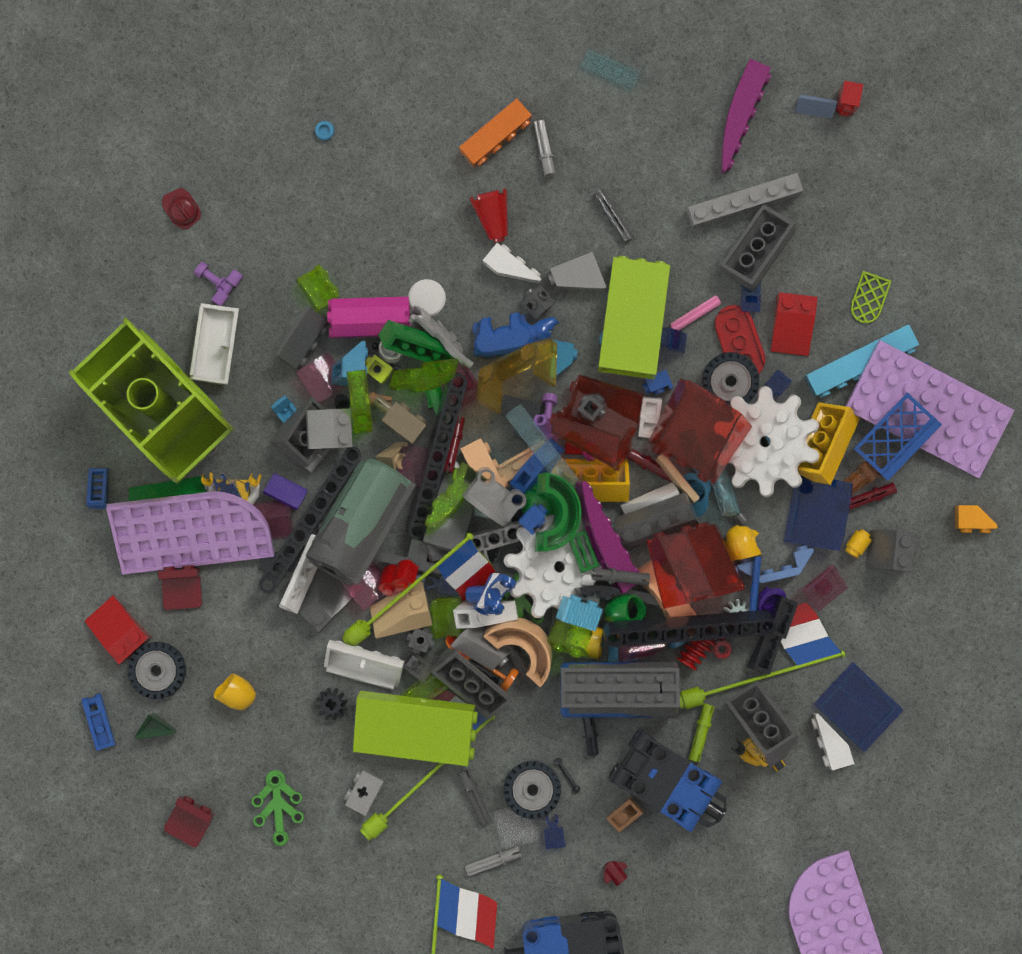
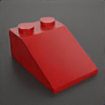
[770,292,818,356]
[85,595,151,664]

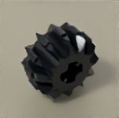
[315,688,348,720]

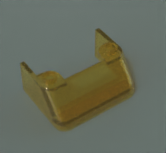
[477,338,557,414]

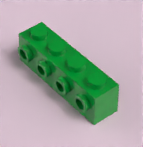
[378,320,454,369]

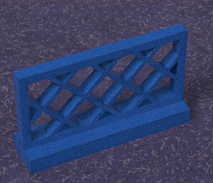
[853,392,942,481]

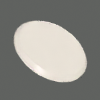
[408,279,446,316]

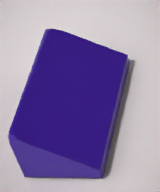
[263,473,308,510]

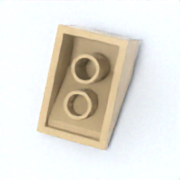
[370,582,432,638]

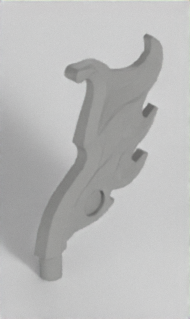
[408,306,474,369]

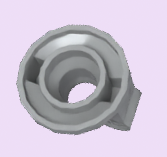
[462,467,526,527]

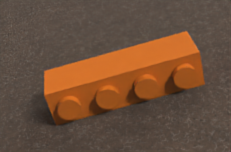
[459,98,532,167]

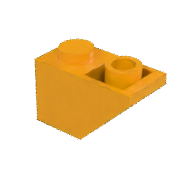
[955,505,997,533]

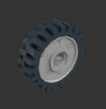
[702,352,759,409]
[127,642,186,699]
[503,761,561,819]

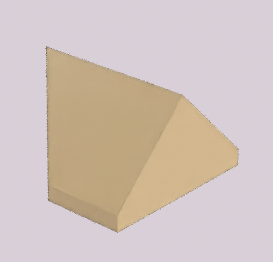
[376,442,408,470]

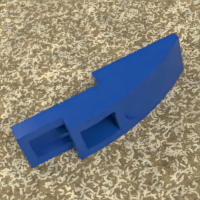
[509,438,565,511]

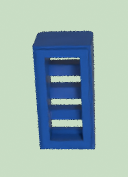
[86,468,109,509]

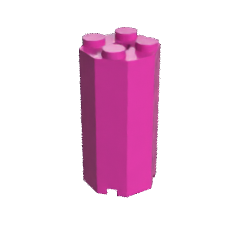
[327,297,410,339]

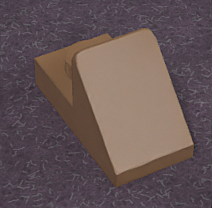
[606,797,645,833]

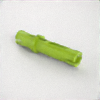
[688,703,715,762]

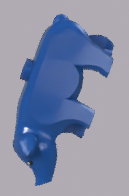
[473,313,559,359]

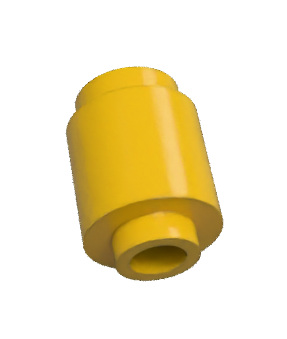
[845,529,872,559]

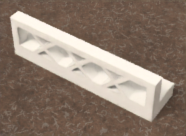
[279,534,317,614]

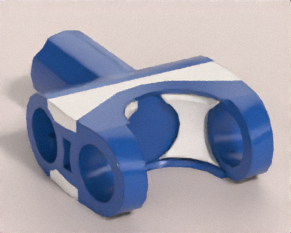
[465,573,517,616]

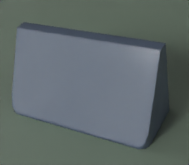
[795,94,837,118]

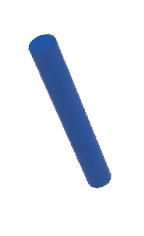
[749,556,761,611]

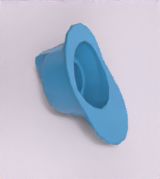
[681,473,711,517]

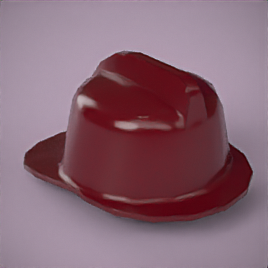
[162,188,201,229]

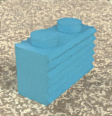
[556,594,603,631]

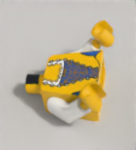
[201,472,262,505]

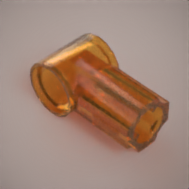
[841,461,881,495]

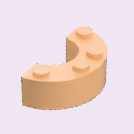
[638,559,696,630]
[483,617,553,687]

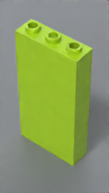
[598,256,670,380]
[353,691,478,766]

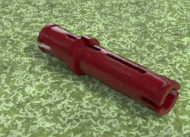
[443,416,466,474]
[626,448,683,483]
[839,482,897,513]

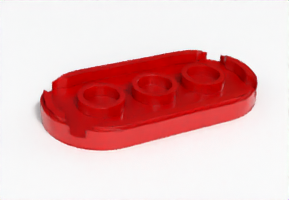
[714,305,766,374]

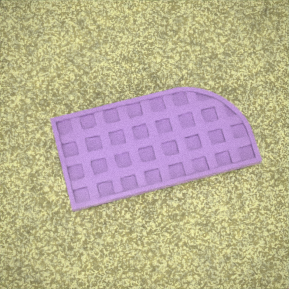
[106,491,275,575]

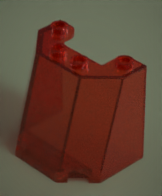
[550,375,644,472]
[648,378,752,484]
[647,522,746,609]

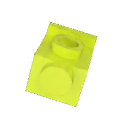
[365,355,394,385]

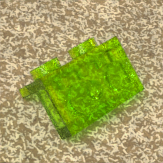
[296,264,340,312]
[430,597,463,638]
[548,620,593,658]

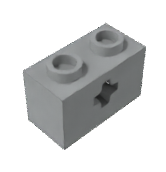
[344,769,384,816]

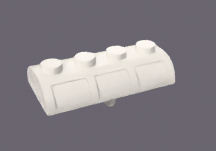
[190,303,239,385]
[324,640,405,690]

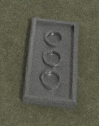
[422,474,475,552]

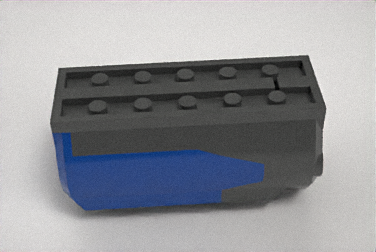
[560,661,680,718]

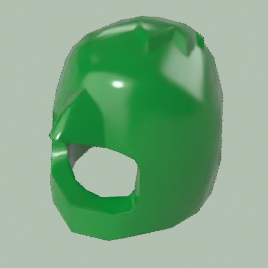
[604,595,646,622]

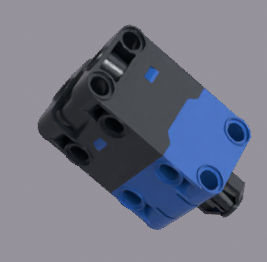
[608,728,727,832]
[504,910,624,954]

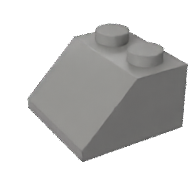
[306,408,352,449]

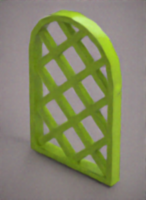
[851,271,891,323]

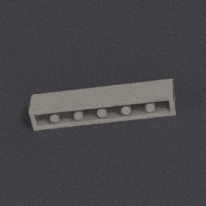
[687,173,803,229]

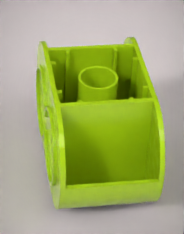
[68,317,235,484]

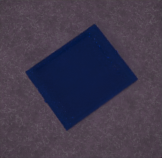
[784,475,853,551]
[814,662,903,752]

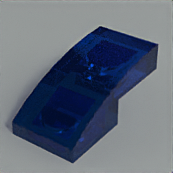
[741,282,761,312]
[660,327,687,353]

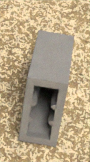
[547,252,606,291]
[451,626,511,671]

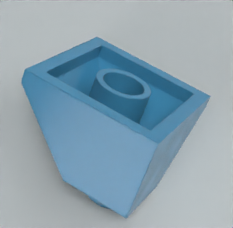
[548,340,577,382]

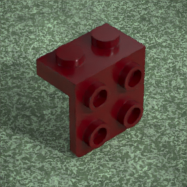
[158,565,202,610]
[164,795,215,847]

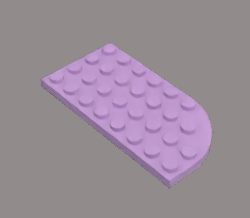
[788,850,883,954]

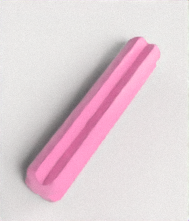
[670,296,721,333]

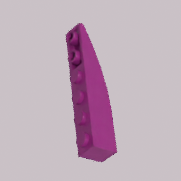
[721,59,772,174]
[575,481,639,593]

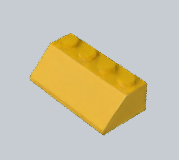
[798,402,860,485]
[552,459,630,502]

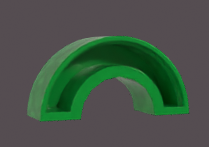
[535,472,581,552]

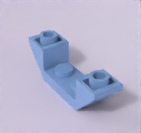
[736,545,814,583]

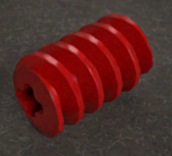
[675,639,716,671]

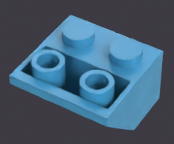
[331,341,368,387]

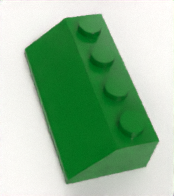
[129,475,206,501]

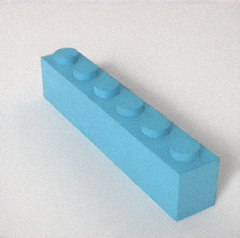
[804,324,919,398]

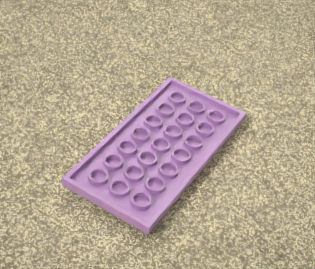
[845,340,1014,478]

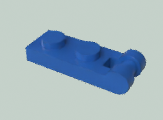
[82,693,116,751]

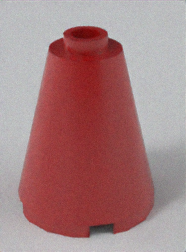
[469,188,508,243]

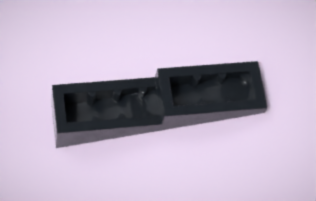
[746,596,798,675]

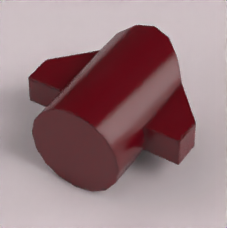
[603,861,628,886]

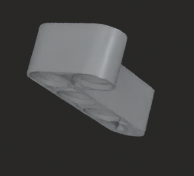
[472,521,540,561]

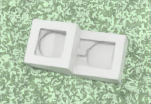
[638,396,662,439]

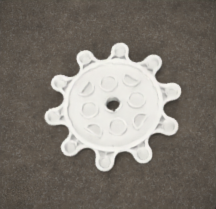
[713,386,820,497]
[504,514,602,618]

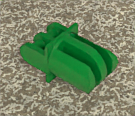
[425,384,446,420]

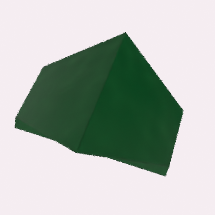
[135,713,177,740]

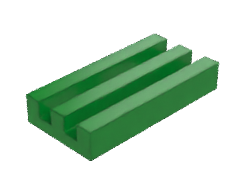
[569,530,599,573]

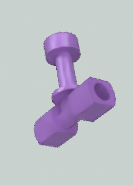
[194,262,244,306]
[533,393,559,442]

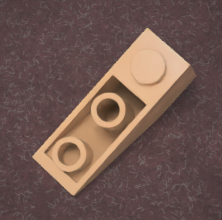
[460,438,509,488]

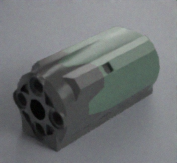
[305,459,416,586]

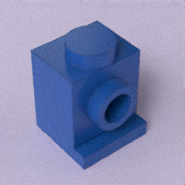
[642,370,673,395]
[518,503,549,535]

